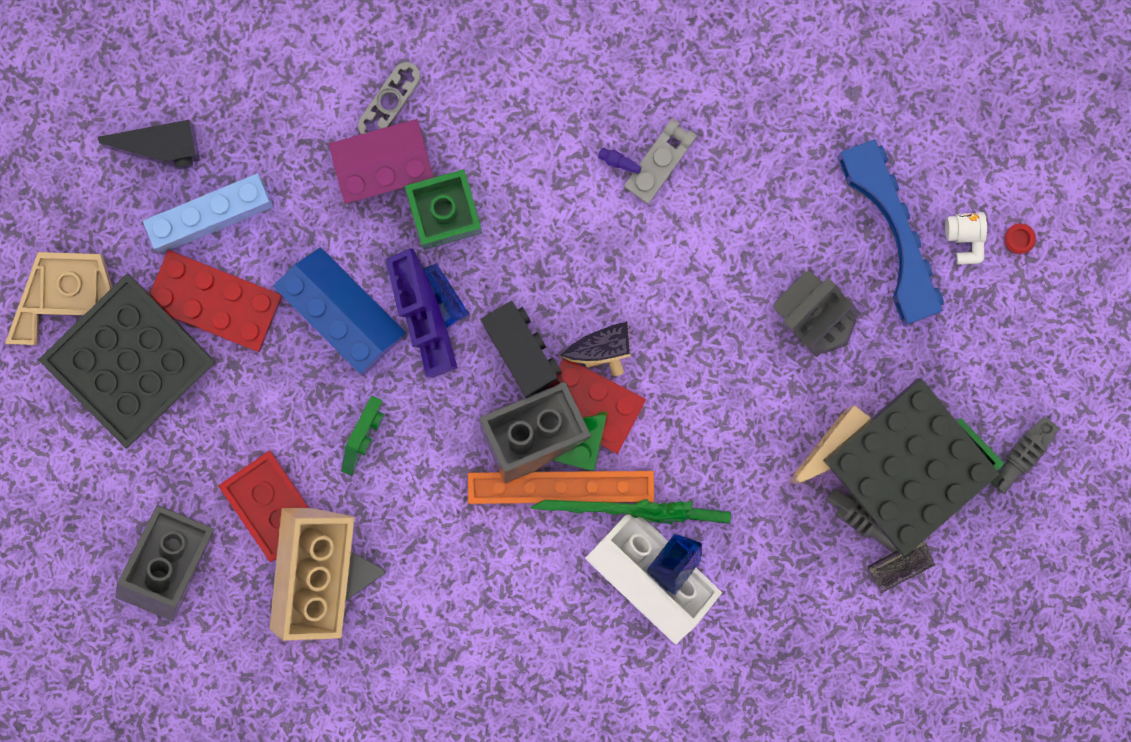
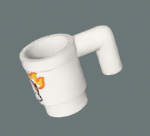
[945,212,987,265]

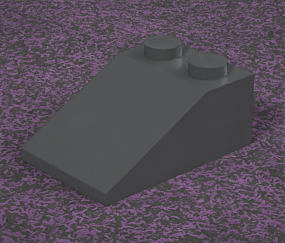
[479,382,591,484]
[116,505,214,622]

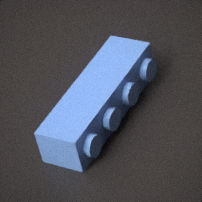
[143,173,274,254]

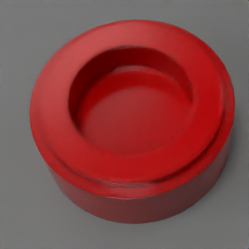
[1004,223,1036,255]

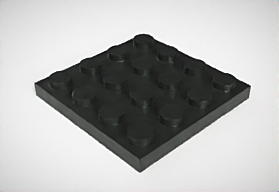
[38,273,216,449]
[823,378,999,557]

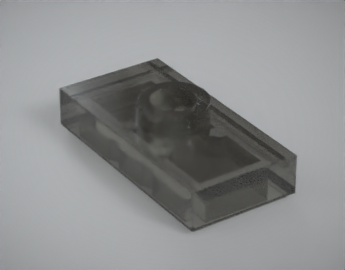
[867,541,935,594]

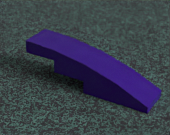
[386,248,458,378]

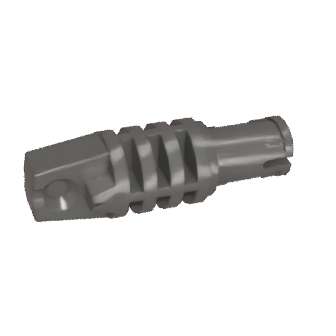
[990,417,1059,495]
[826,489,897,553]

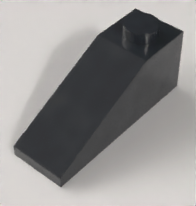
[98,120,200,169]

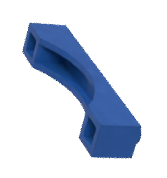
[837,139,944,327]

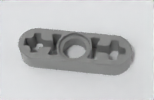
[358,62,421,134]

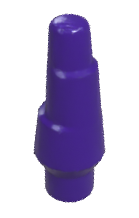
[598,147,641,174]

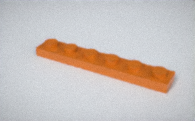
[468,471,654,504]

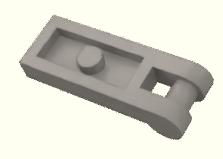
[623,118,698,205]

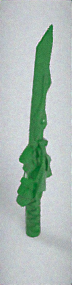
[530,499,731,525]

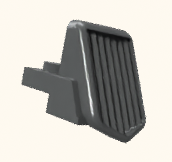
[774,271,860,357]

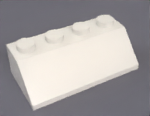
[585,514,722,645]

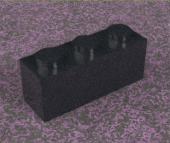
[480,301,562,398]

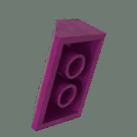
[329,119,434,204]

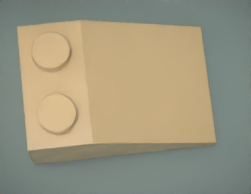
[789,405,871,484]

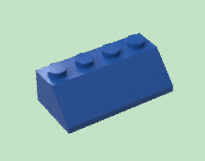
[273,247,407,376]

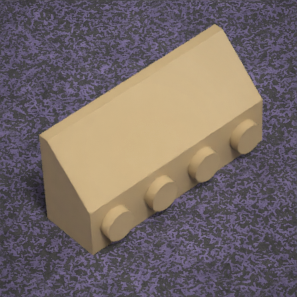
[269,508,354,641]

